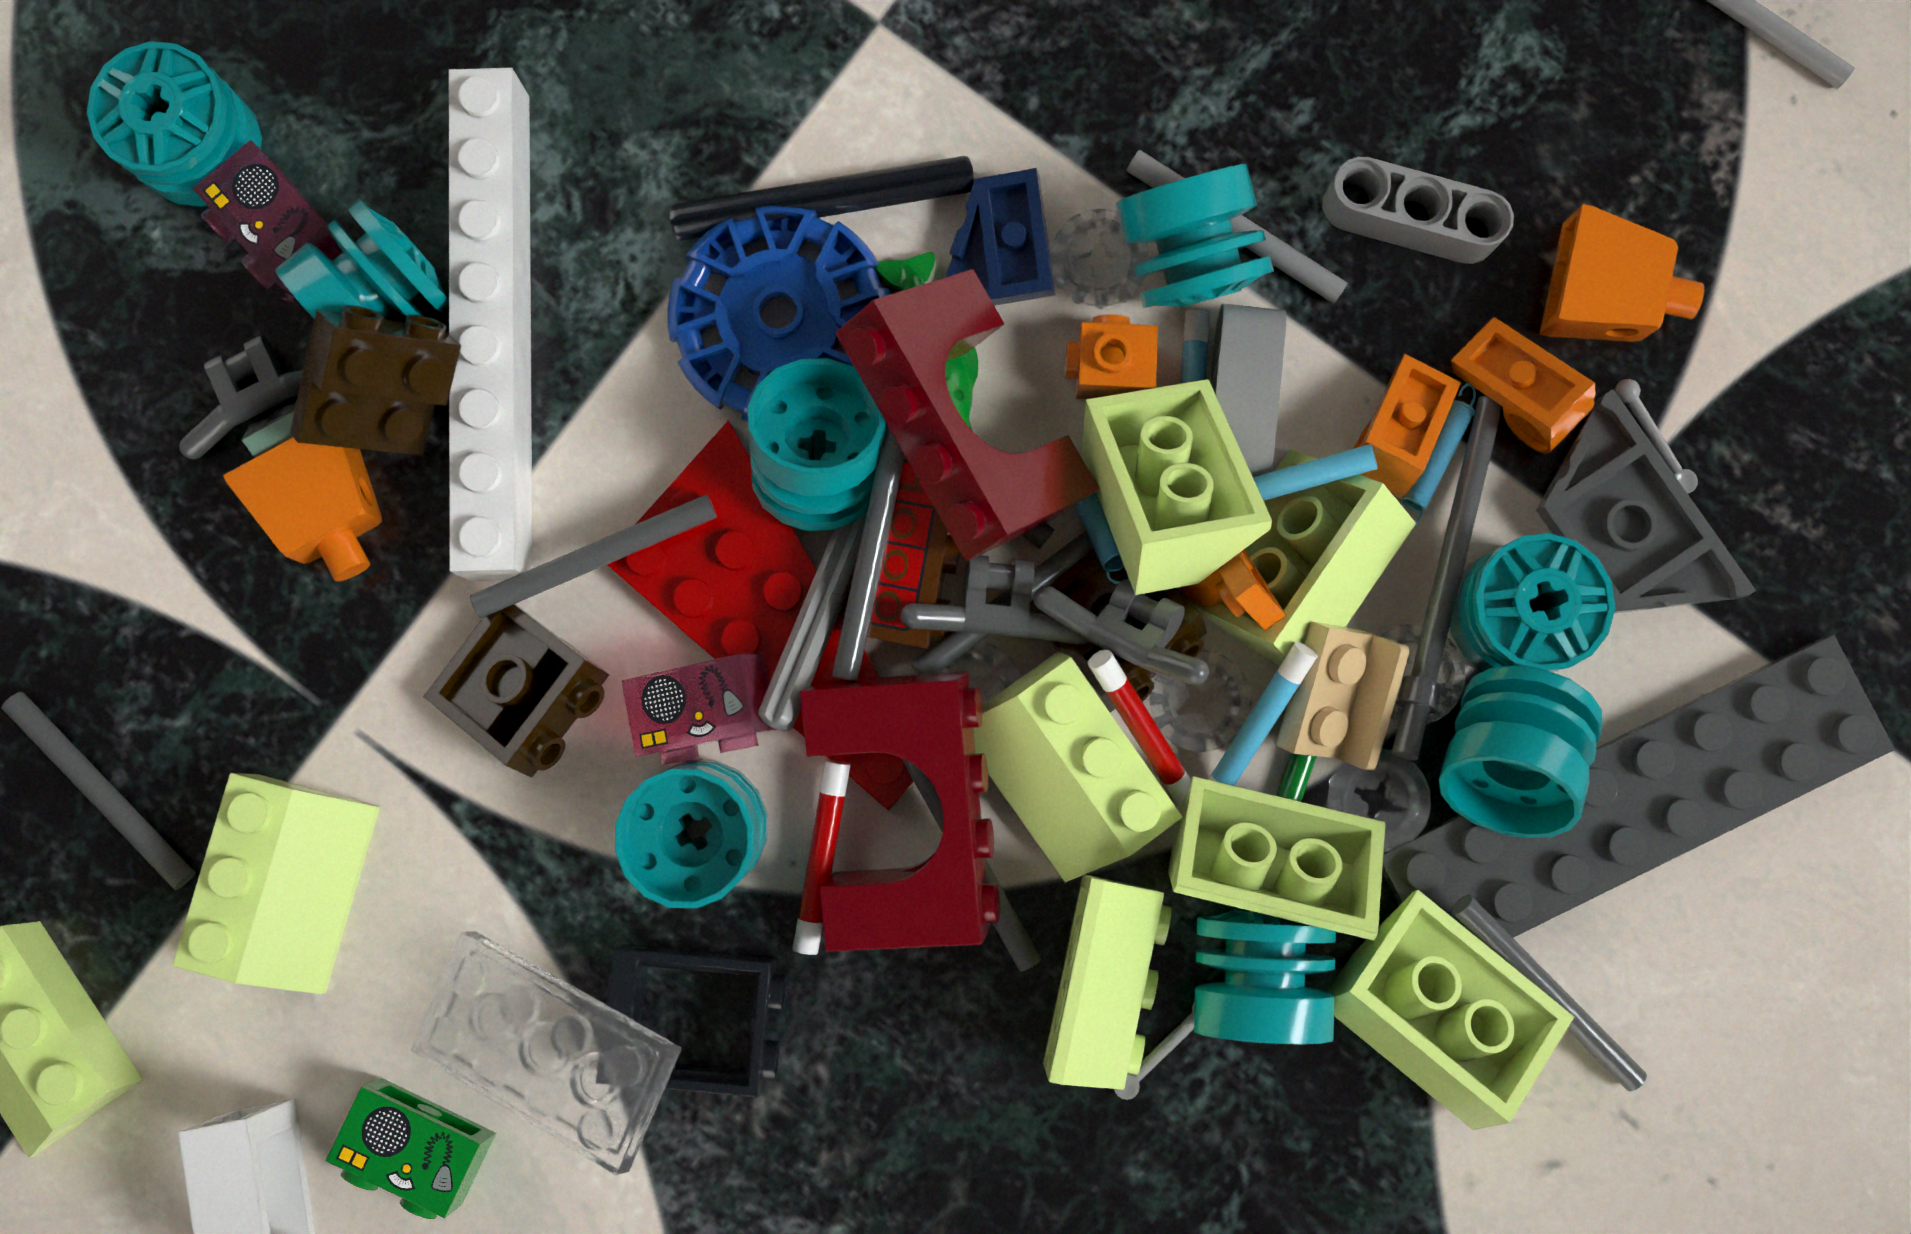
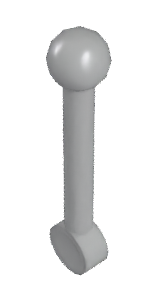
[1615,379,1698,494]
[1114,1002,1195,1100]

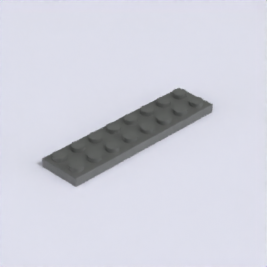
[1382,635,1895,938]

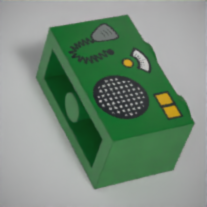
[325,1078,496,1219]

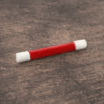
[1088,650,1191,807]
[792,759,851,955]

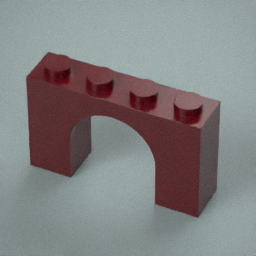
[835,269,1100,562]
[800,671,1000,952]

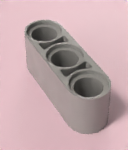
[1322,157,1514,264]
[1210,303,1286,477]

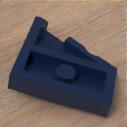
[945,168,1056,306]

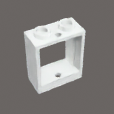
[178,1098,316,1234]

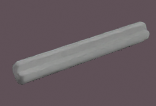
[758,511,867,731]

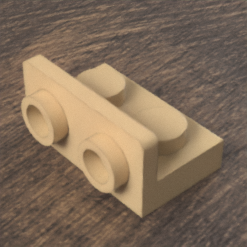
[1276,621,1409,770]

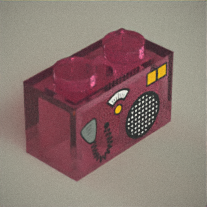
[192,140,342,298]
[621,654,778,765]

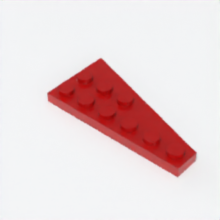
[607,420,914,811]

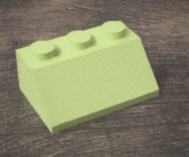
[1081,379,1272,595]
[1187,449,1416,665]
[973,651,1183,882]
[172,773,380,994]
[1168,776,1386,941]
[1043,874,1172,1090]
[1327,890,1574,1130]
[0,921,143,1158]

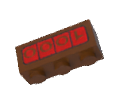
[867,456,961,648]

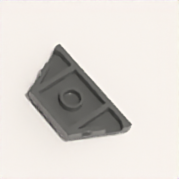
[1536,389,1756,614]

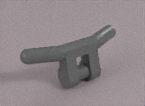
[179,335,303,459]
[900,555,1089,645]
[1034,579,1209,685]

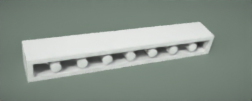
[449,68,532,581]

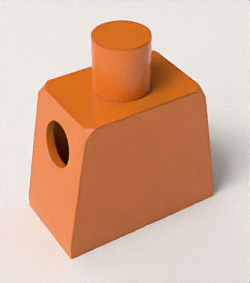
[1539,204,1704,342]
[223,437,382,582]

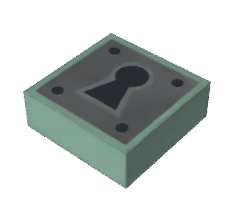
[242,400,297,458]

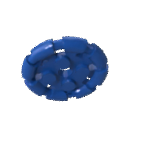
[667,205,890,421]

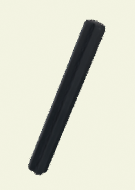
[669,156,975,241]

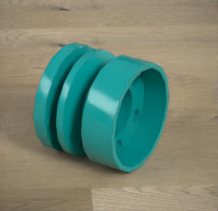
[87,41,262,207]
[1116,164,1274,309]
[275,198,449,320]
[748,358,886,531]
[1450,533,1616,672]
[1439,665,1603,838]
[615,760,768,908]
[1194,909,1336,1044]

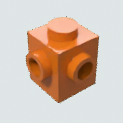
[1065,314,1158,399]

